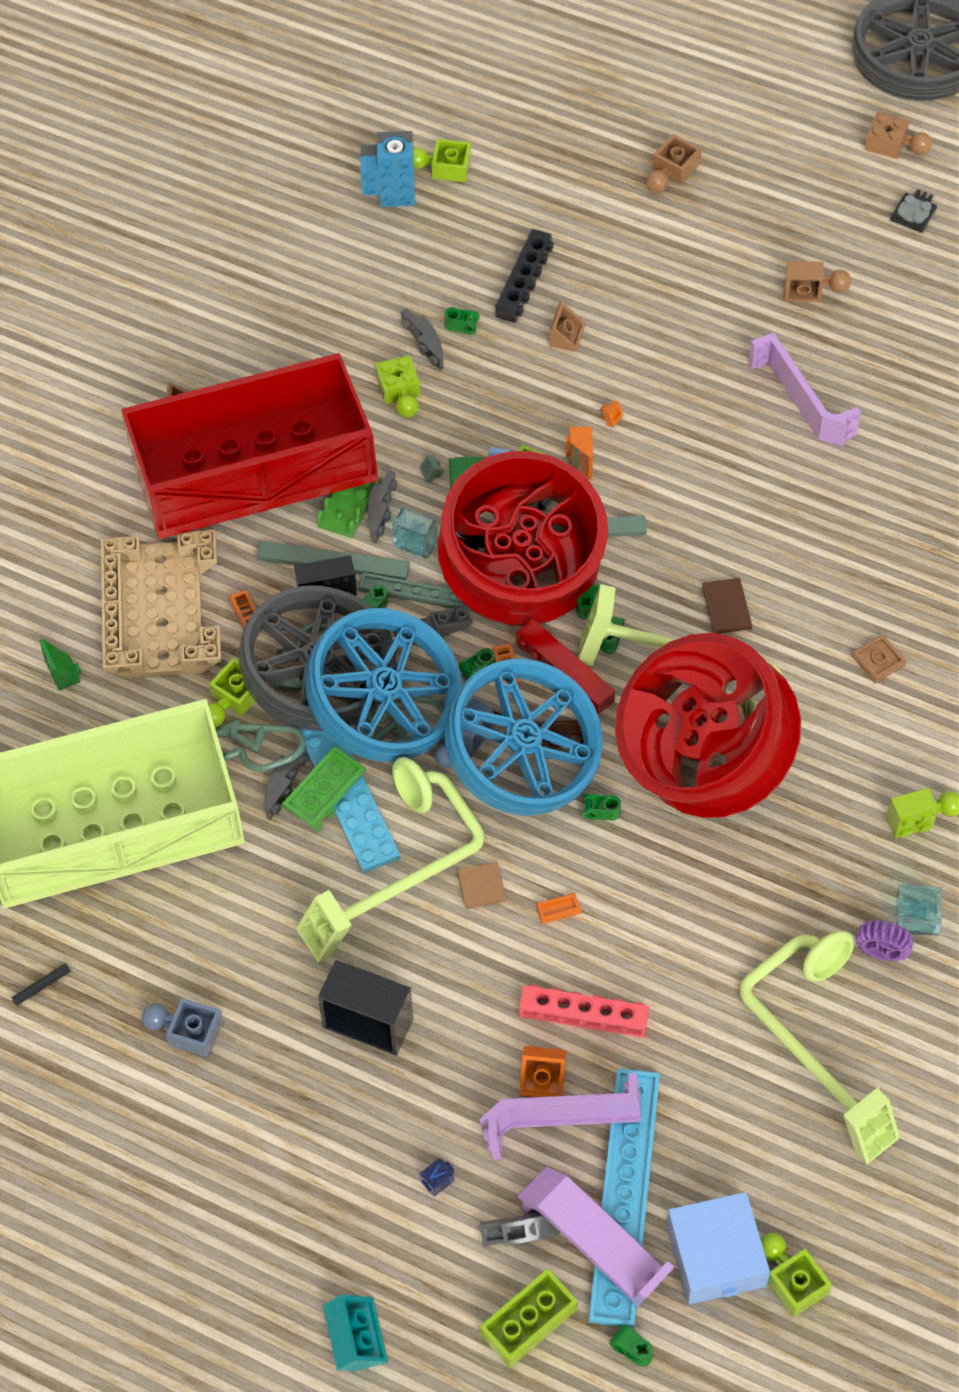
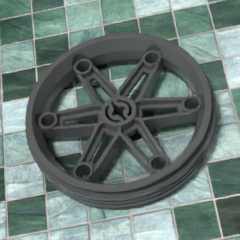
[852,0,959,101]
[239,586,396,731]

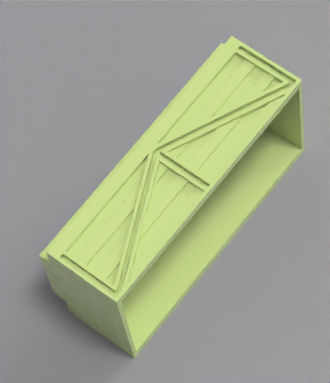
[0,699,245,909]

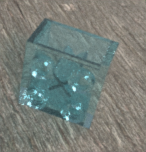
[392,508,437,559]
[896,884,941,936]

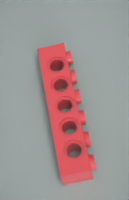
[519,985,650,1038]

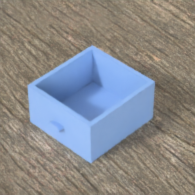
[666,1192,770,1305]

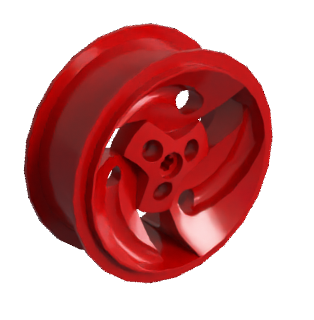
[437,451,608,626]
[615,633,801,818]

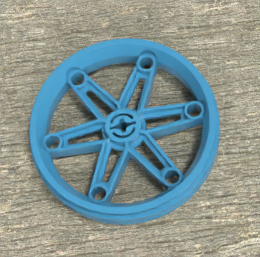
[305,608,462,762]
[445,659,603,816]

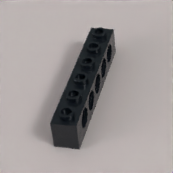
[495,229,554,323]

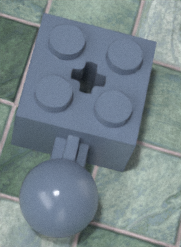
[435,698,494,768]
[142,998,223,1058]

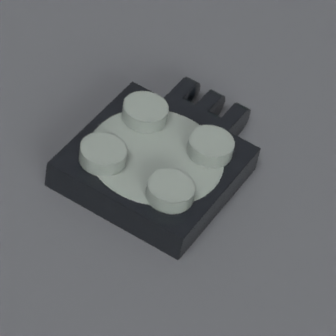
[890,189,937,233]

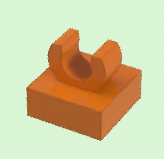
[600,400,623,427]

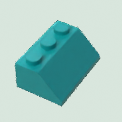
[323,1295,388,1371]

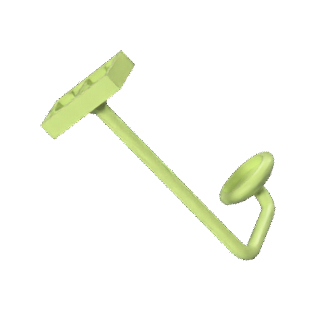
[578,584,783,721]
[296,757,484,963]
[740,931,900,1165]

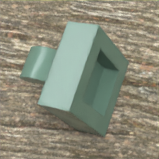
[419,455,444,481]

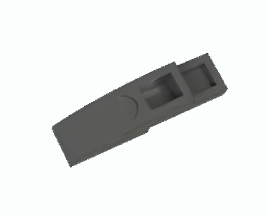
[401,308,444,371]
[368,470,398,543]
[393,606,473,645]
[265,746,308,820]
[480,1211,561,1246]

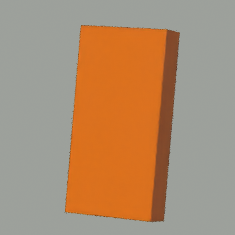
[536,893,581,924]

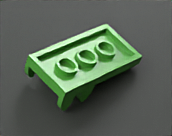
[317,476,381,539]
[282,746,366,832]

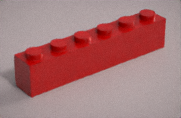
[516,619,615,715]

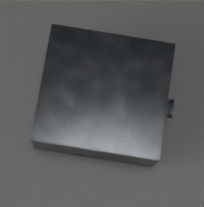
[318,960,414,1056]

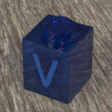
[419,1158,455,1197]

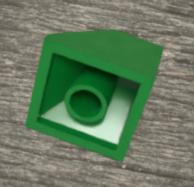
[39,639,82,691]

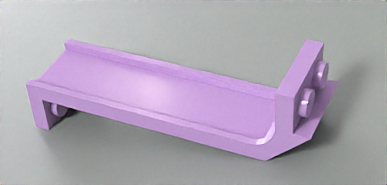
[748,332,861,447]
[480,1073,641,1160]
[518,1167,674,1307]

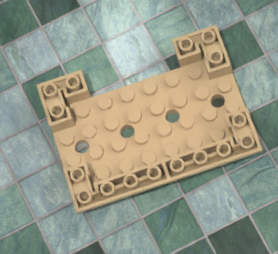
[101,530,221,679]

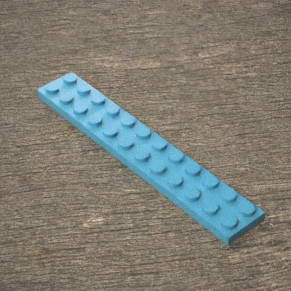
[589,1068,660,1328]

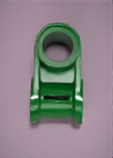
[444,307,480,334]
[576,583,600,619]
[362,585,388,608]
[600,616,625,653]
[458,648,495,679]
[582,793,621,821]
[609,1324,653,1367]

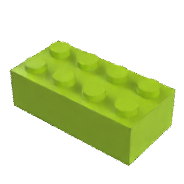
[480,1269,578,1369]

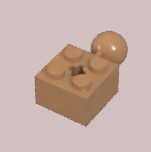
[865,112,932,159]
[646,134,702,193]
[784,261,851,302]

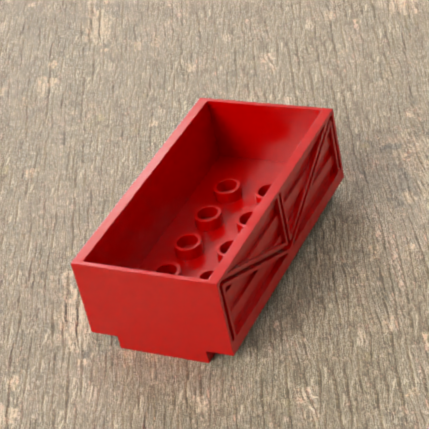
[121,353,379,539]

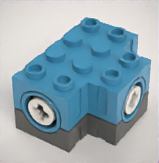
[360,131,415,207]

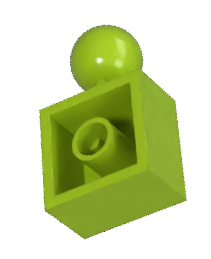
[413,139,471,182]
[375,355,421,418]
[208,657,255,728]
[886,788,959,838]
[760,1233,833,1318]

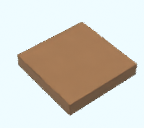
[851,634,907,684]
[458,862,506,909]

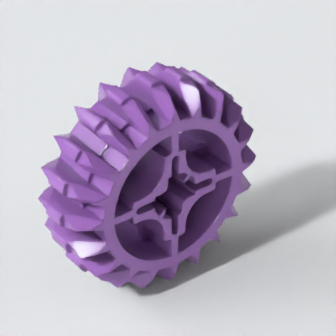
[856,920,913,962]

